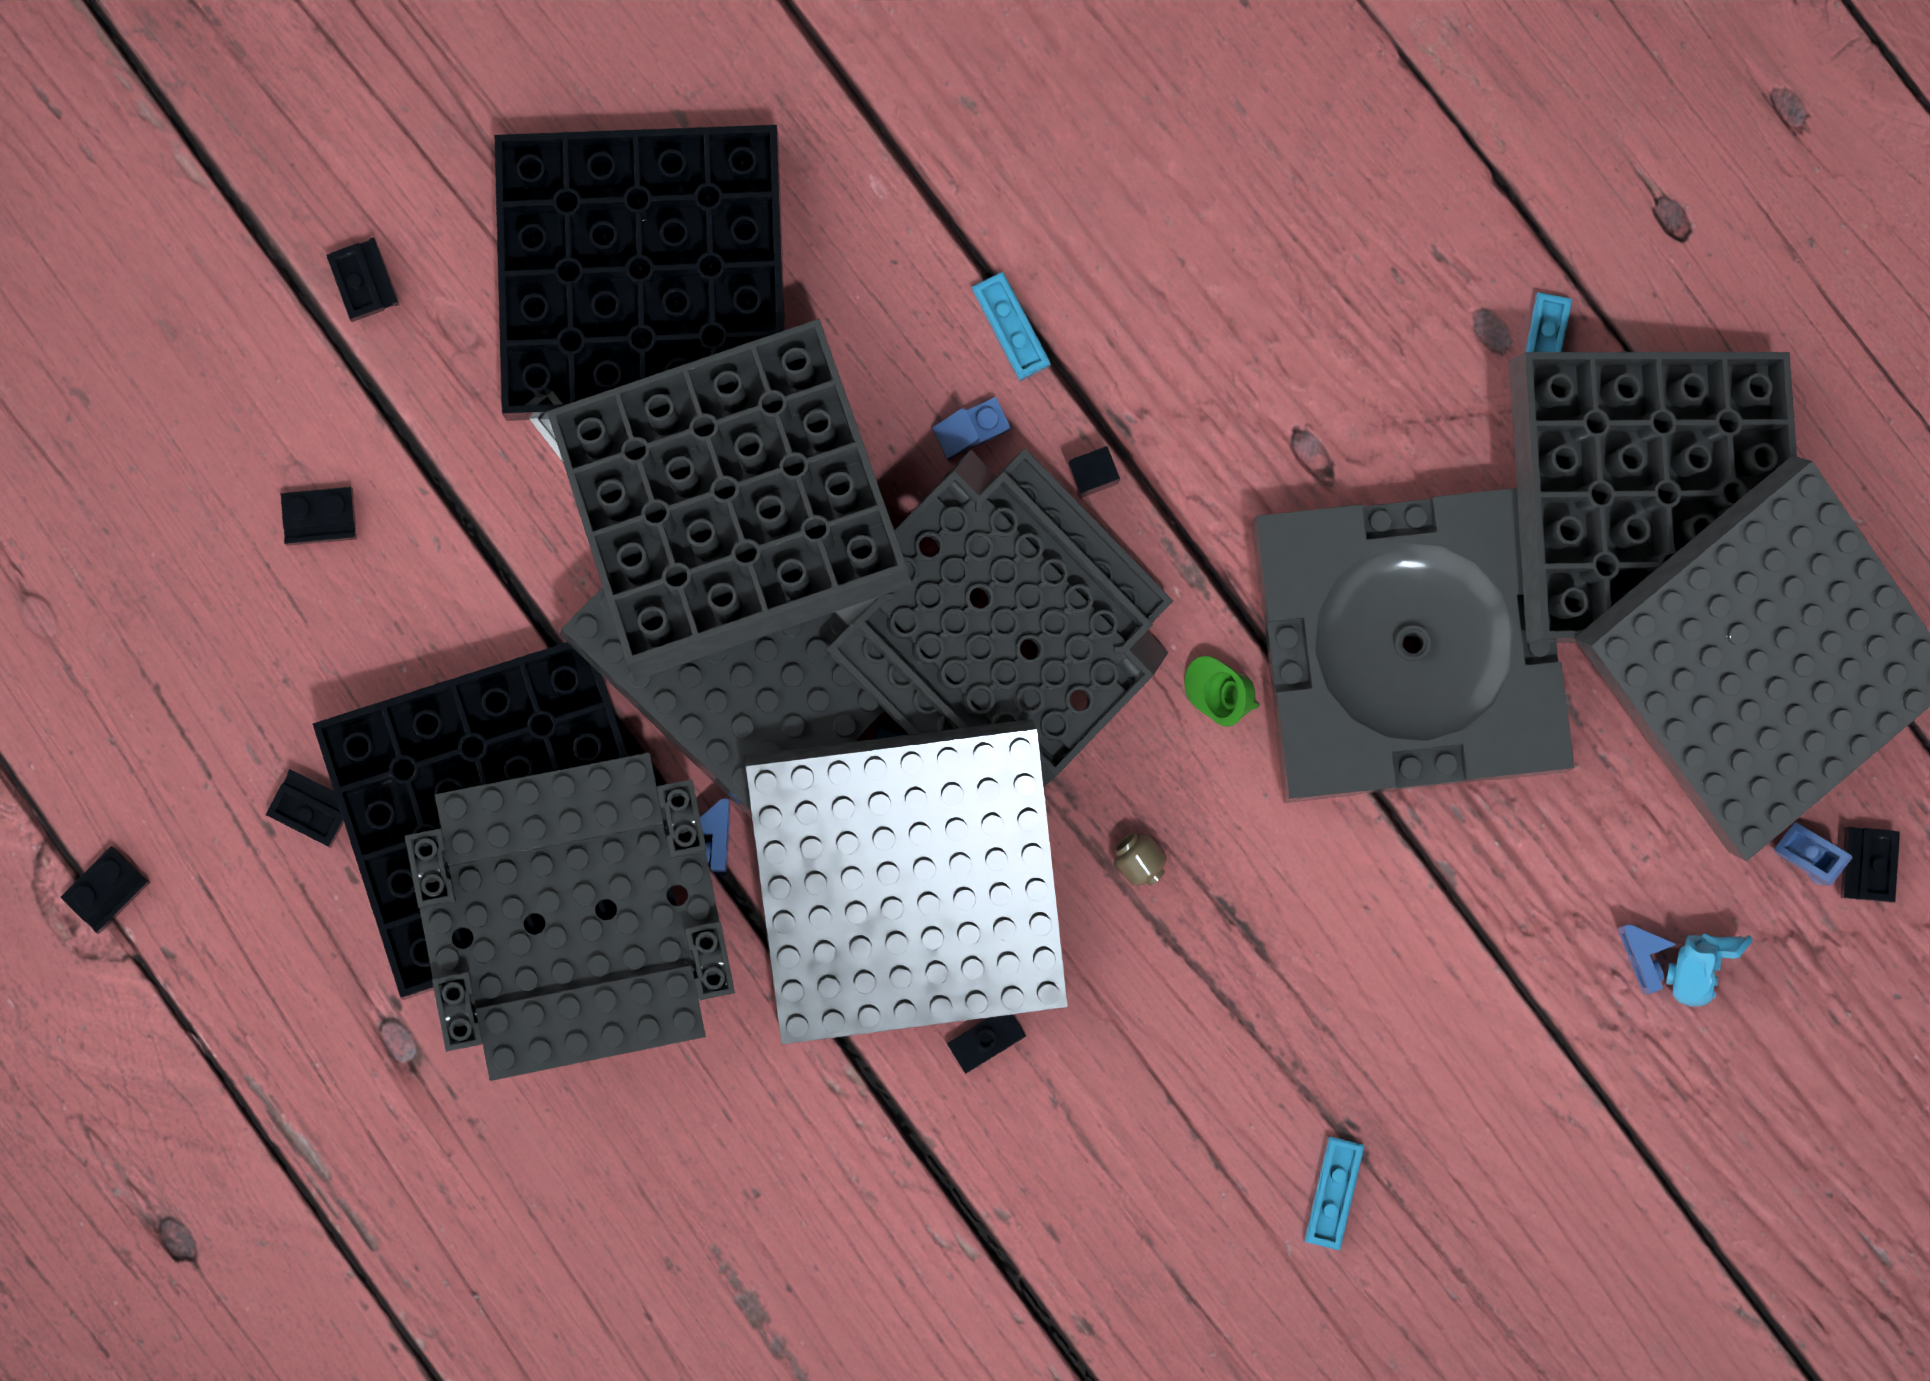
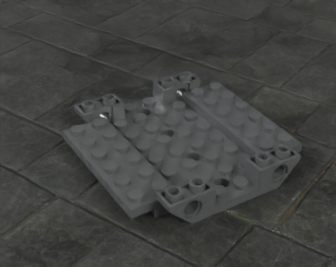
[825,449,1173,787]
[405,753,735,1081]

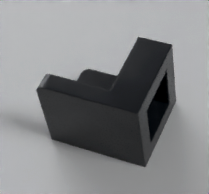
[1069,446,1120,499]

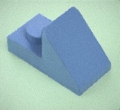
[932,397,1011,460]
[700,799,731,872]
[1774,822,1853,886]
[1617,924,1676,995]

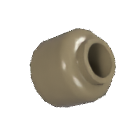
[1114,832,1167,886]

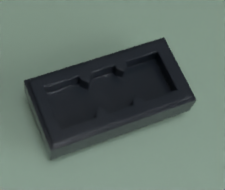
[947,1014,1026,1074]

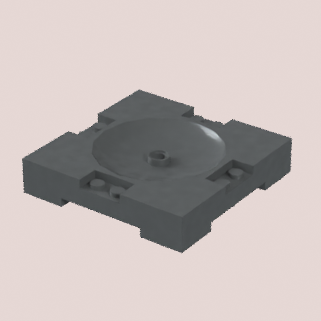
[1251,488,1575,803]

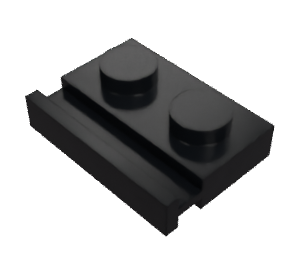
[326,237,400,322]
[280,487,357,546]
[265,769,344,848]
[1841,827,1900,903]
[60,846,150,934]

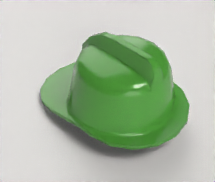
[1184,656,1260,727]

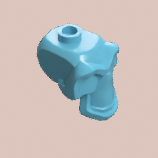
[1666,933,1753,1007]

